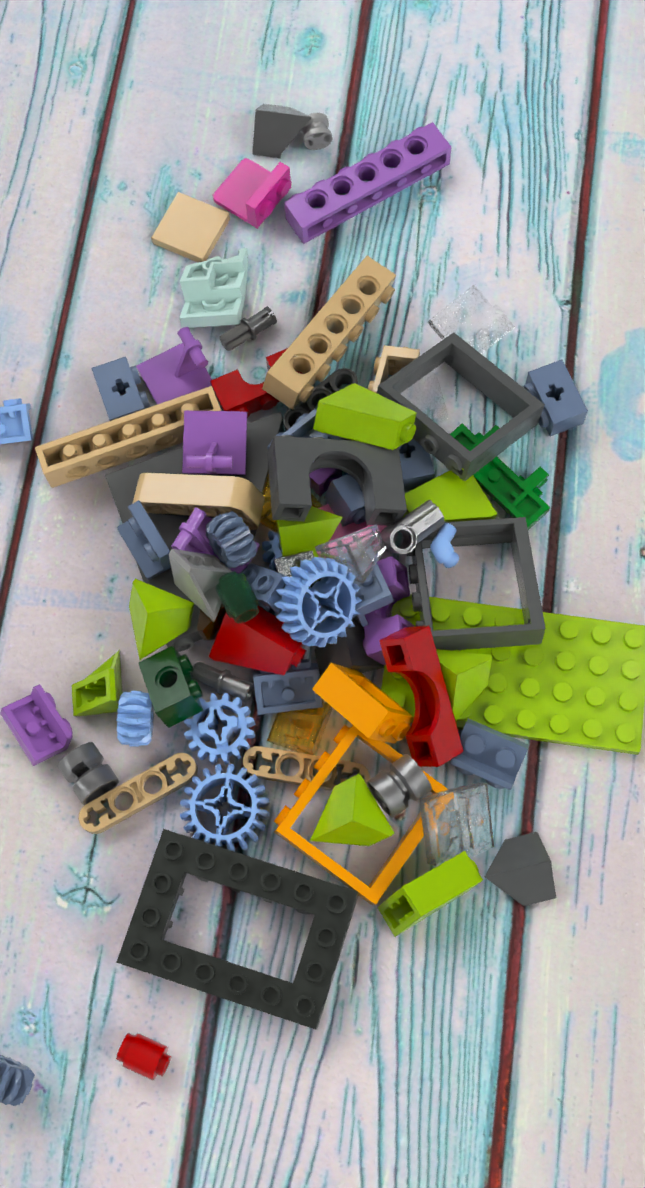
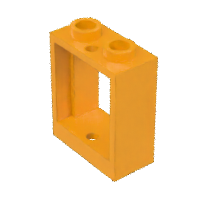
[312,663,414,744]

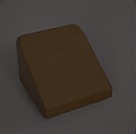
[197,601,230,641]

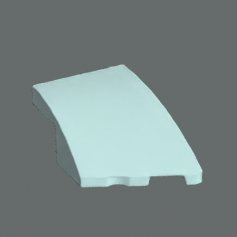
[179,248,248,328]

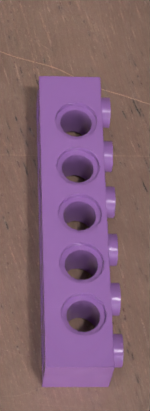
[284,122,451,244]

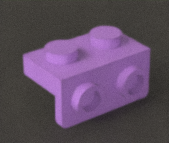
[0,684,73,766]

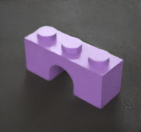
[363,556,414,665]

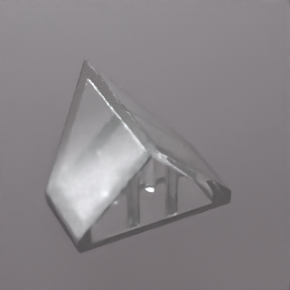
[315,524,386,584]

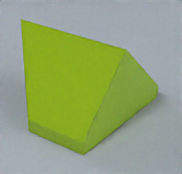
[276,506,343,570]
[129,579,194,660]
[436,649,492,722]
[71,650,123,716]
[310,773,395,846]

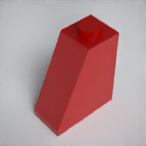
[209,596,307,675]

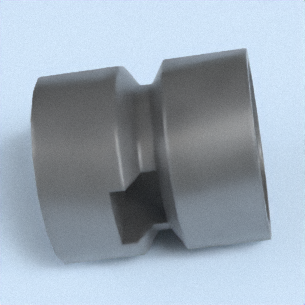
[57,742,119,805]
[367,754,432,818]

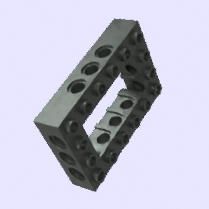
[116,829,358,1030]

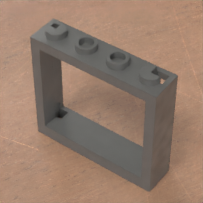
[377,332,545,481]
[406,517,546,651]

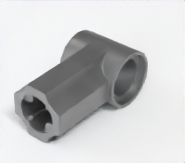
[380,500,445,554]

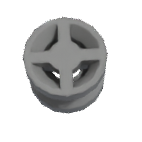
[302,113,333,150]

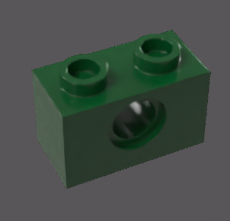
[138,645,203,728]

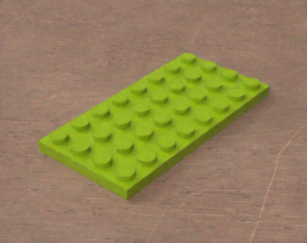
[381,594,645,755]

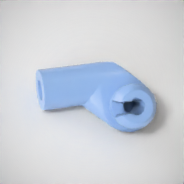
[430,523,459,568]

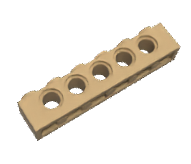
[262,256,396,410]
[35,386,221,488]

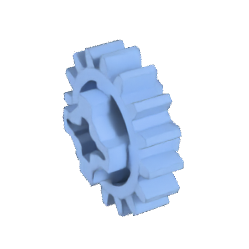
[184,693,256,765]

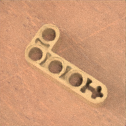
[132,473,265,530]

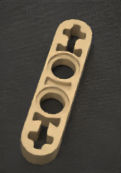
[243,746,370,791]
[78,753,198,834]

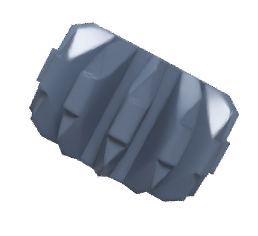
[206,511,257,569]
[0,1055,35,1106]

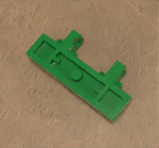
[450,423,550,530]

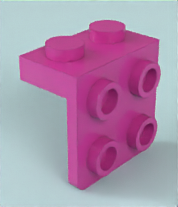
[213,158,292,229]

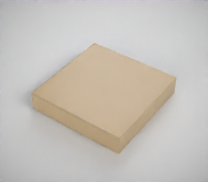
[151,192,230,262]

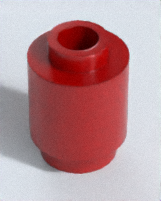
[116,1033,171,1080]

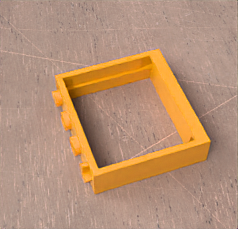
[273,724,453,905]

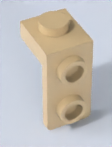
[368,345,420,393]

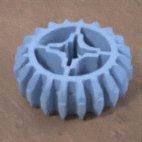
[274,557,362,647]
[180,764,270,852]

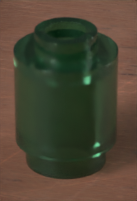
[215,572,259,623]

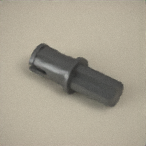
[220,306,277,351]

